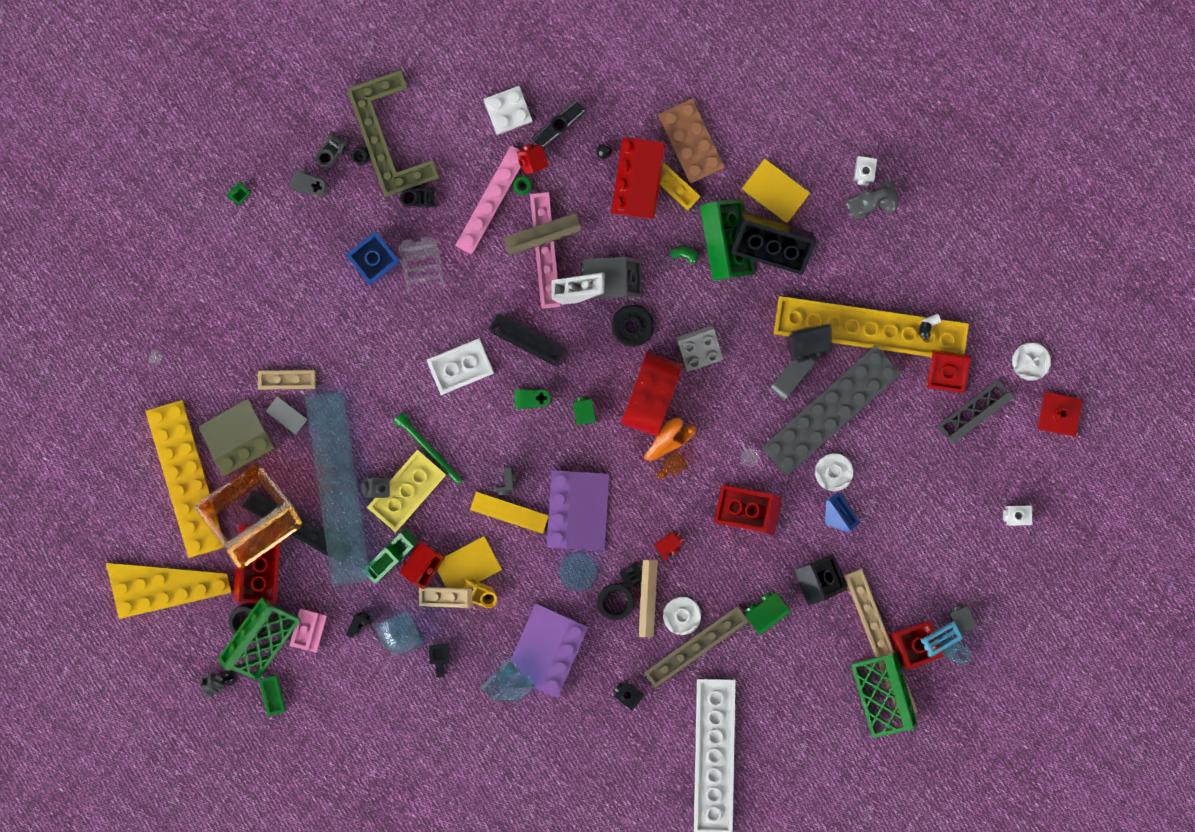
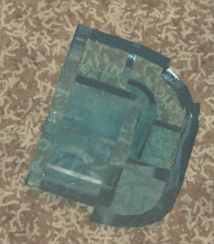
[374,610,425,655]

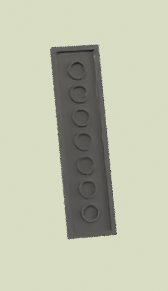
[761,345,901,476]

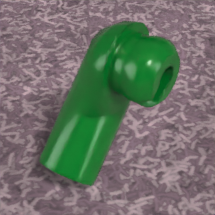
[669,246,698,264]

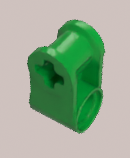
[514,389,551,409]

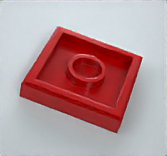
[926,350,971,393]

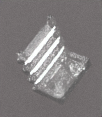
[398,236,445,292]

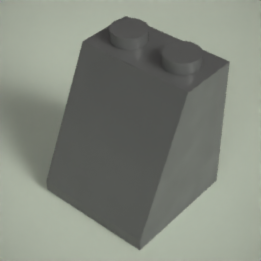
[582,257,642,298]

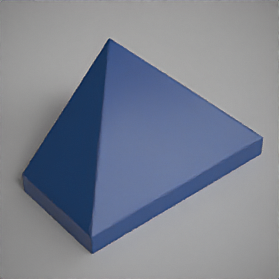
[825,492,860,532]

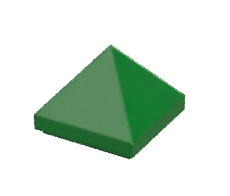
[226,182,251,206]

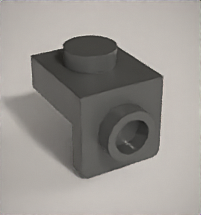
[494,467,517,495]
[361,478,390,498]

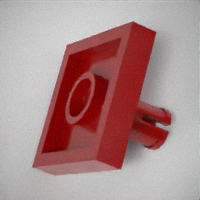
[1037,392,1083,437]

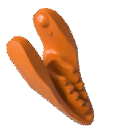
[643,418,697,461]

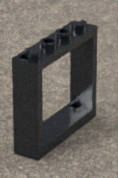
[488,312,567,368]

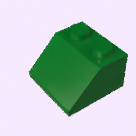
[744,591,791,635]

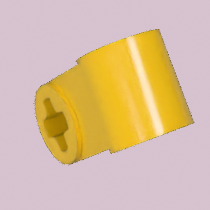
[464,578,497,608]

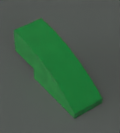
[362,528,419,584]

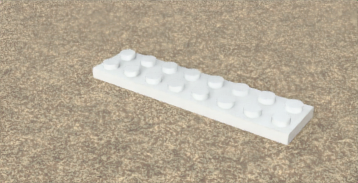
[694,679,736,832]

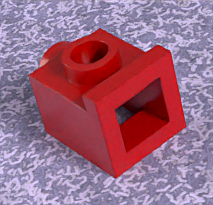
[654,531,684,560]

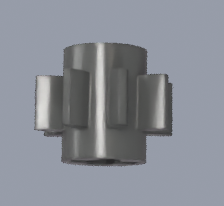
[200,672,224,698]

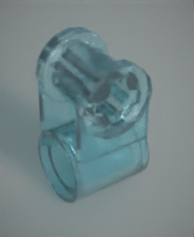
[939,632,970,664]

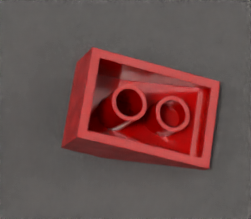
[714,485,782,535]

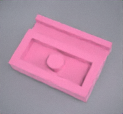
[290,608,327,653]

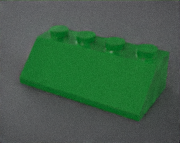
[700,199,755,281]

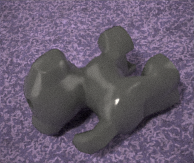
[845,182,899,221]

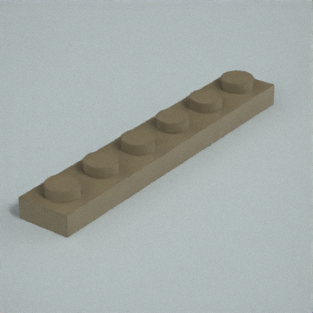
[644,606,749,688]

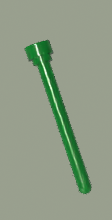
[393,411,462,484]

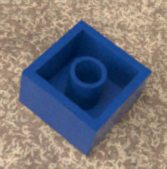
[346,231,401,286]

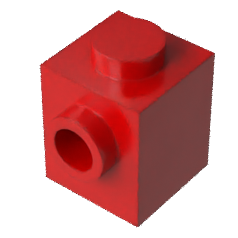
[517,143,549,174]

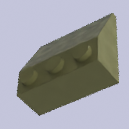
[198,399,276,477]

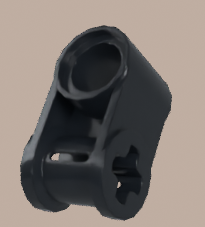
[400,187,437,208]

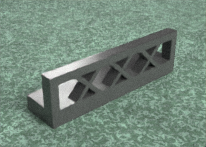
[937,380,1014,444]

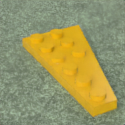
[106,563,232,619]

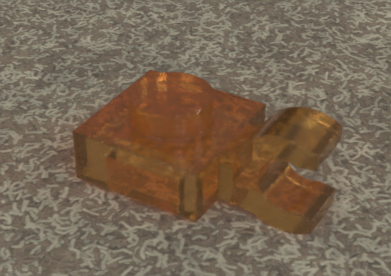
[655,450,689,481]

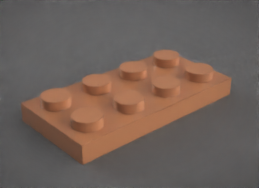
[658,98,725,184]

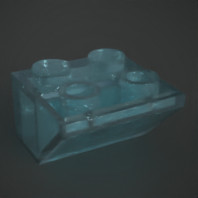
[480,659,535,702]

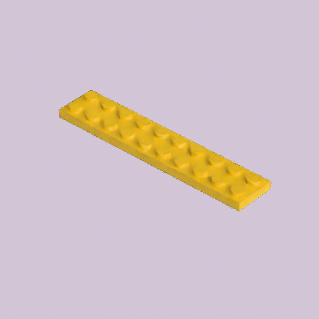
[773,296,969,357]

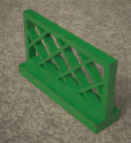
[218,597,300,680]
[851,652,918,738]

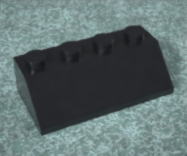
[731,211,816,275]

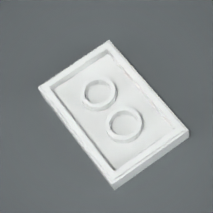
[427,338,494,395]

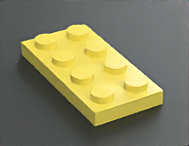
[367,450,446,533]

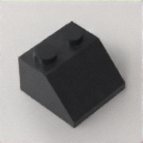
[786,323,832,363]
[794,554,848,606]

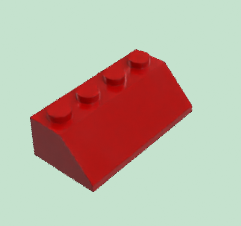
[611,138,666,219]
[233,524,282,604]

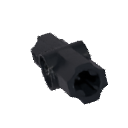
[532,100,586,150]

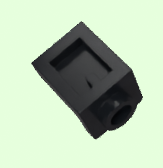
[346,612,373,638]

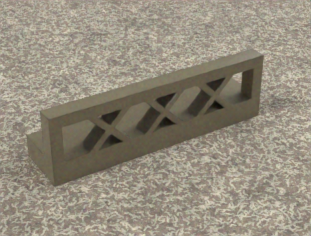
[503,213,582,256]

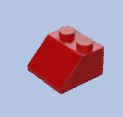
[890,620,944,670]

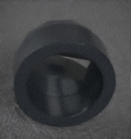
[596,144,613,159]
[221,670,237,686]

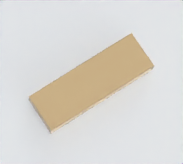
[258,370,316,390]
[419,587,472,608]

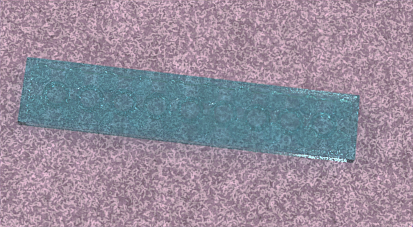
[305,391,371,587]

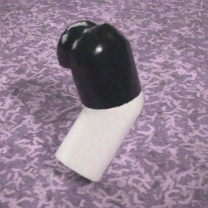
[918,313,941,340]

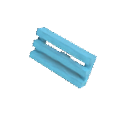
[921,622,963,657]

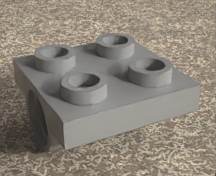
[676,325,723,372]

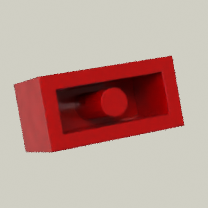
[399,541,445,589]

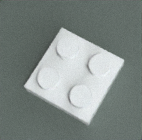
[484,86,533,135]

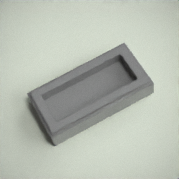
[266,396,308,435]

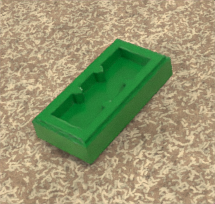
[258,674,287,717]

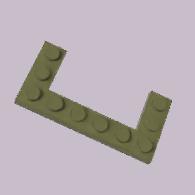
[347,70,439,198]

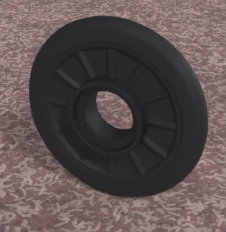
[612,305,654,347]

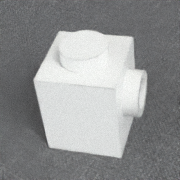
[853,156,877,186]
[1003,506,1032,525]

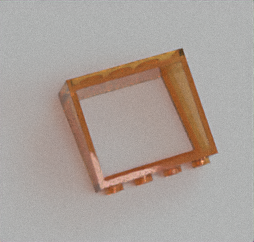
[194,462,303,570]

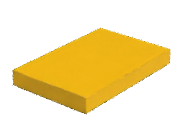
[741,158,810,224]
[437,536,502,588]

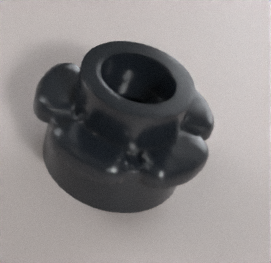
[352,147,370,165]

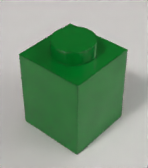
[573,396,596,425]

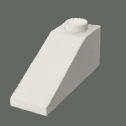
[551,273,604,305]

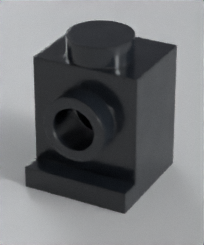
[613,681,644,711]

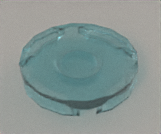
[558,553,597,591]

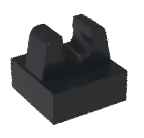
[620,562,642,588]

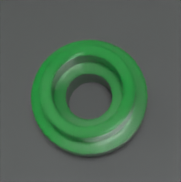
[513,176,532,195]

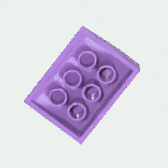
[547,470,609,550]
[505,603,588,698]

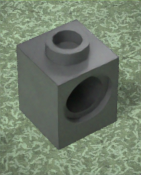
[948,604,977,634]

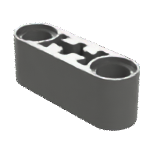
[769,356,818,401]

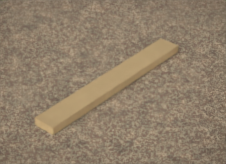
[844,568,918,719]

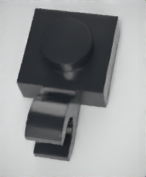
[429,644,449,678]

